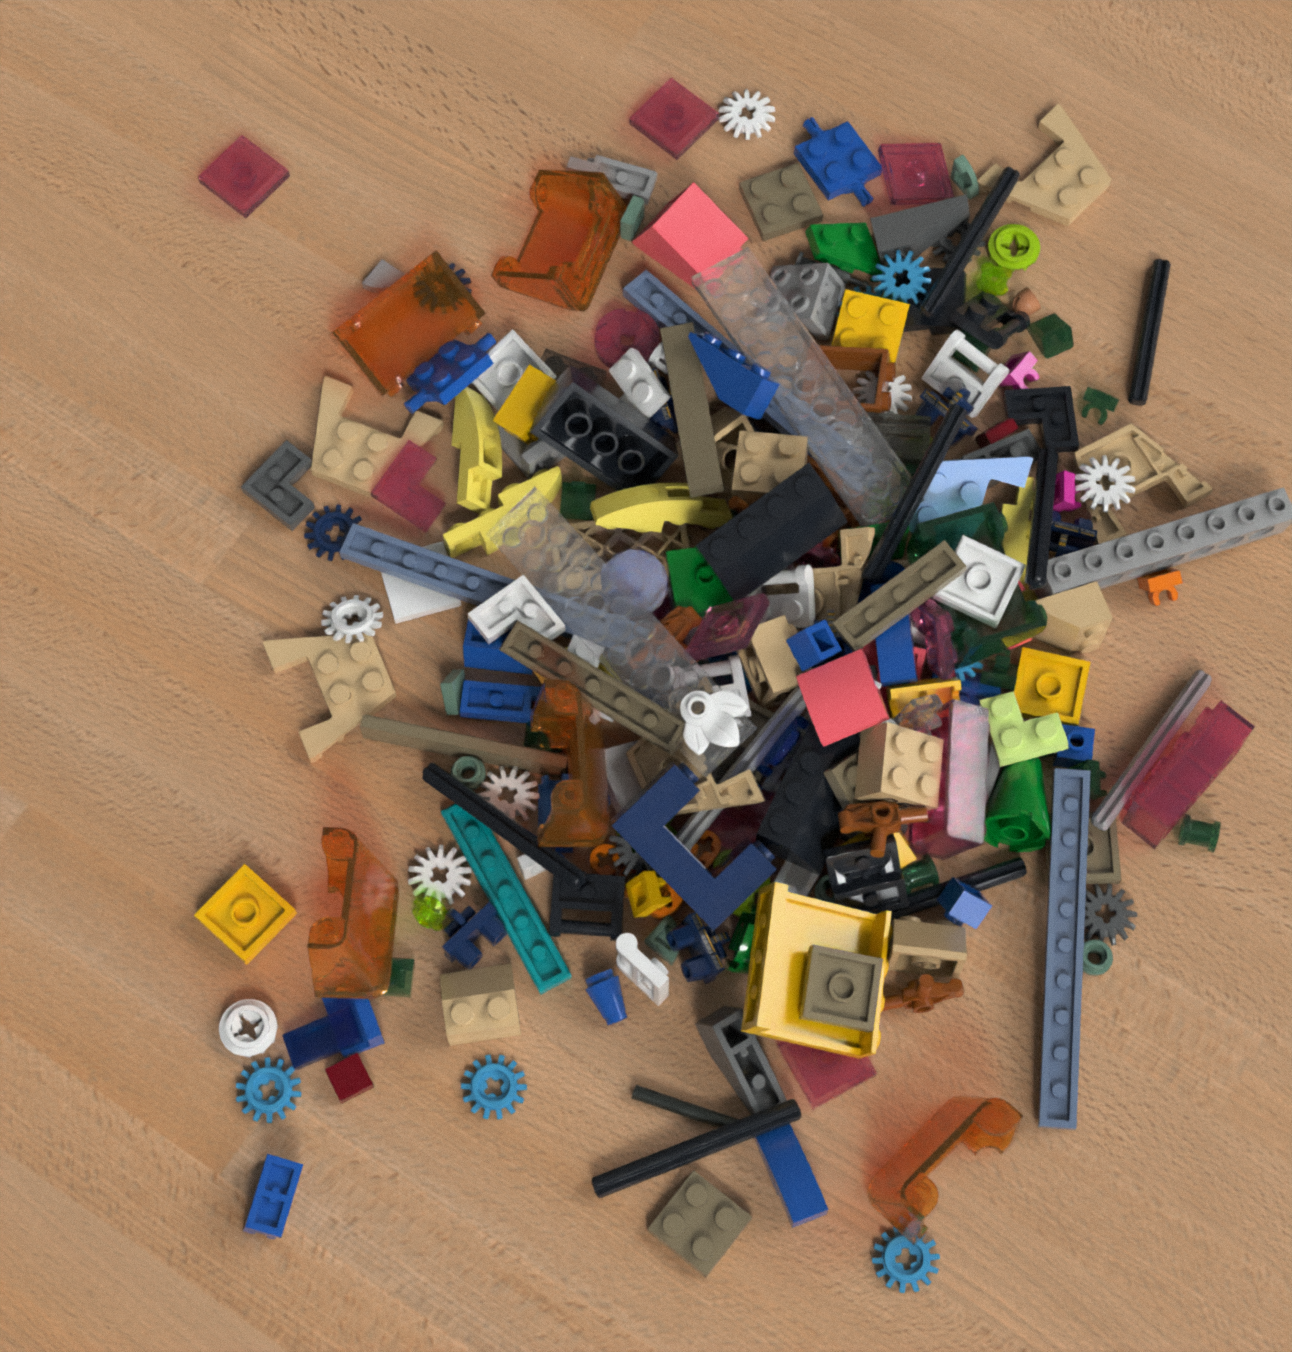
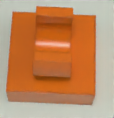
[1137,567,1183,606]

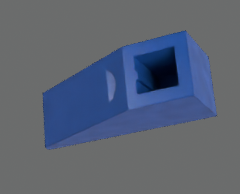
[688,332,780,420]

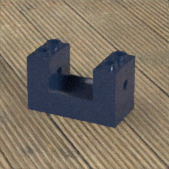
[610,761,777,931]

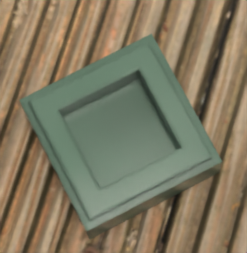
[620,195,645,241]

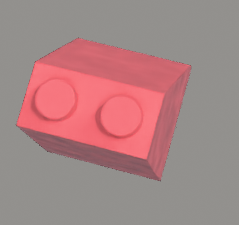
[632,182,749,290]

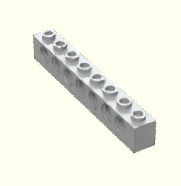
[1035,487,1292,600]

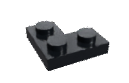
[1003,386,1079,453]

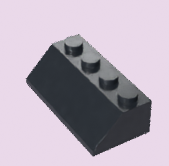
[530,365,679,491]
[695,463,848,604]
[755,721,860,876]

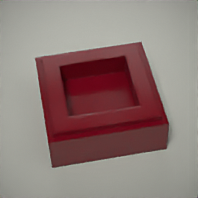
[975,418,1018,449]
[324,1053,374,1104]

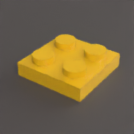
[831,289,910,363]
[1013,647,1091,726]
[194,864,297,965]

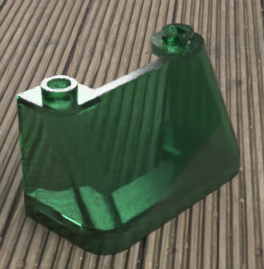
[907,502,1047,670]

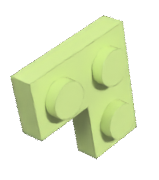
[980,691,1068,767]

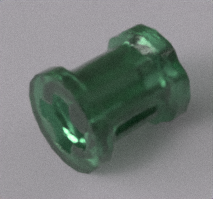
[1178,814,1221,853]
[901,854,939,894]

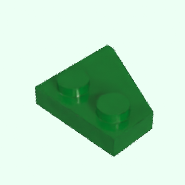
[805,223,882,282]

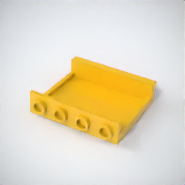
[741,882,893,1059]

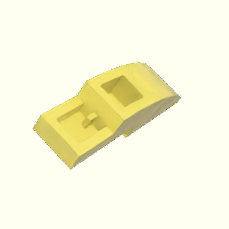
[452,387,502,514]
[443,466,562,558]
[997,476,1038,615]
[590,483,732,533]

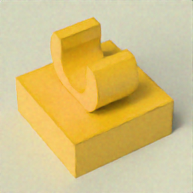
[625,871,672,918]

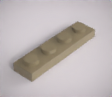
[832,540,967,652]

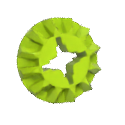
[988,224,1040,273]

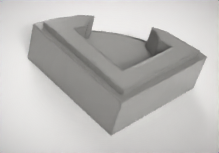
[362,260,409,293]

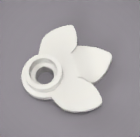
[680,690,748,755]

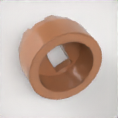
[1012,287,1041,316]

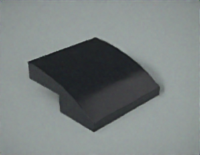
[896,268,967,336]
[823,834,909,914]

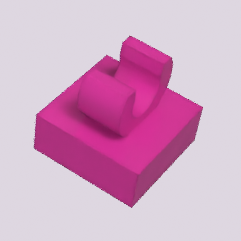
[999,351,1039,389]
[1053,470,1081,512]

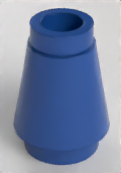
[585,969,628,1026]

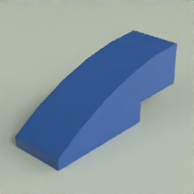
[871,583,918,687]
[754,1124,829,1228]

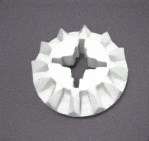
[219,999,278,1058]

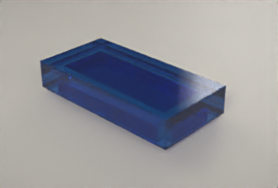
[282,1006,364,1070]

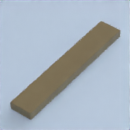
[660,322,724,498]
[499,620,686,756]
[360,714,569,778]

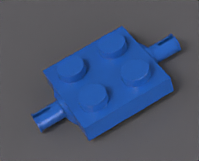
[793,117,883,207]
[404,332,496,414]

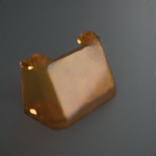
[491,170,626,312]
[328,250,486,398]
[530,679,610,847]
[307,827,399,999]
[867,1095,1023,1245]

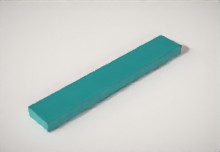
[441,804,572,995]

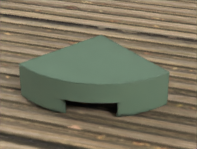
[951,155,979,200]
[440,669,465,715]
[645,915,679,966]

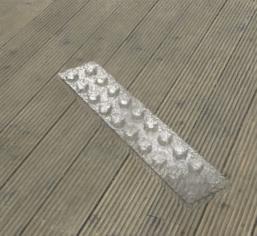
[691,247,925,527]
[486,487,757,777]

